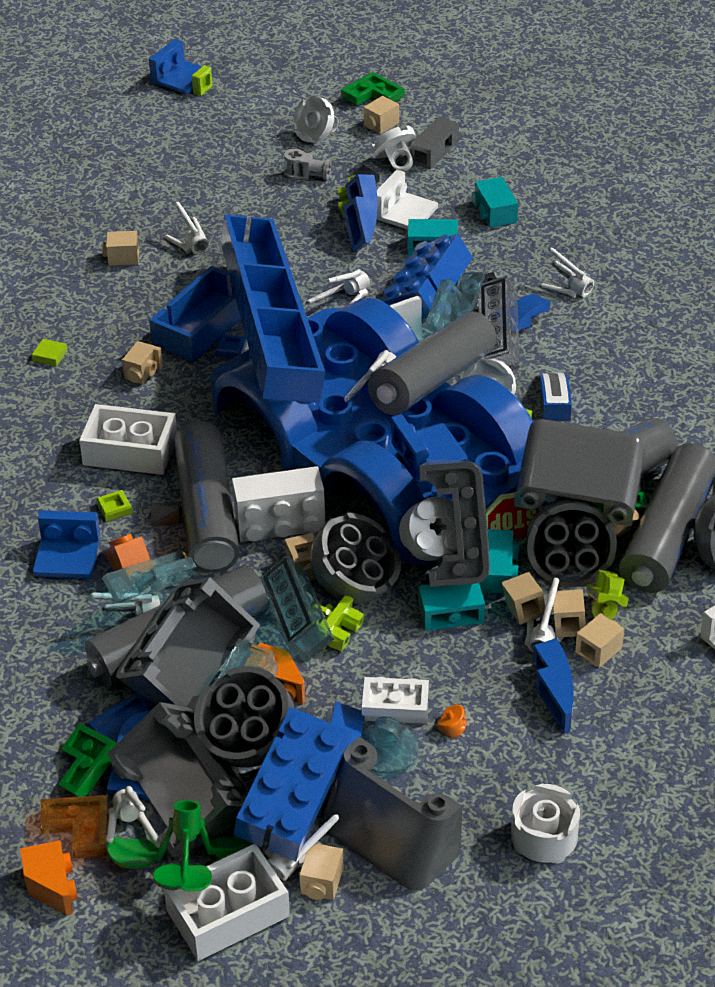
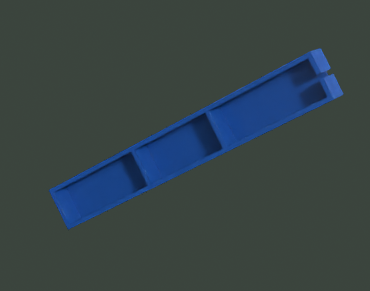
[220,214,325,404]

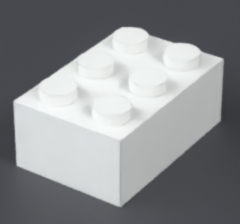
[79,404,177,475]
[232,466,325,542]
[164,844,290,961]

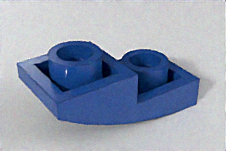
[494,293,550,333]

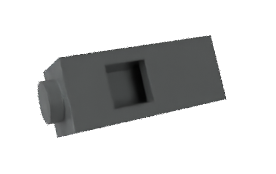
[410,117,459,169]

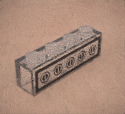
[476,276,520,371]

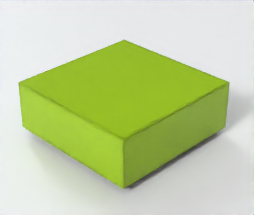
[192,65,212,96]
[32,339,68,367]
[96,490,133,522]

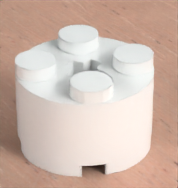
[399,497,457,561]
[511,784,580,864]

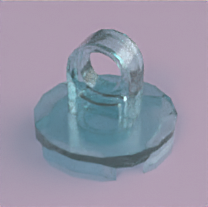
[361,716,419,779]

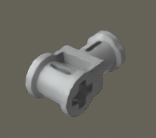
[284,149,331,180]

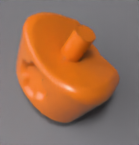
[437,704,467,738]

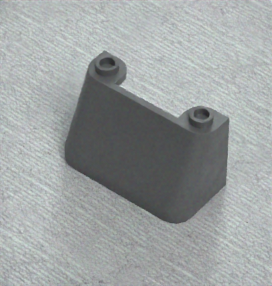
[514,419,645,526]
[419,459,491,587]
[116,577,260,711]
[107,702,250,858]
[323,737,462,890]

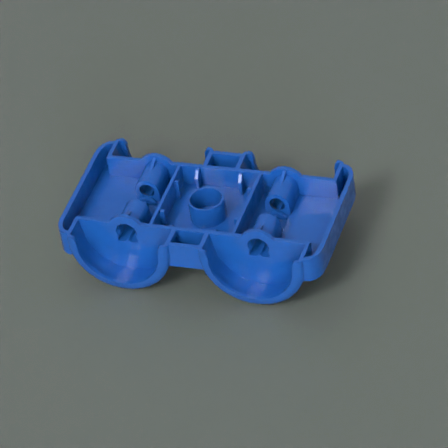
[211,298,533,565]

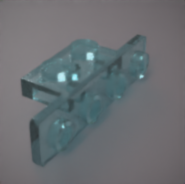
[425,272,485,333]
[102,550,197,603]

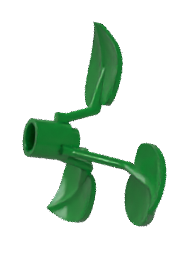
[107,800,266,892]

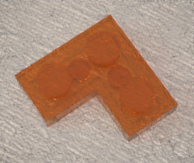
[40,795,108,858]

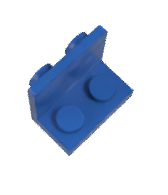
[149,39,212,94]
[391,414,468,478]
[33,510,101,579]

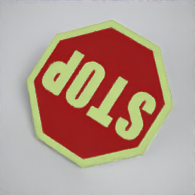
[486,492,542,543]

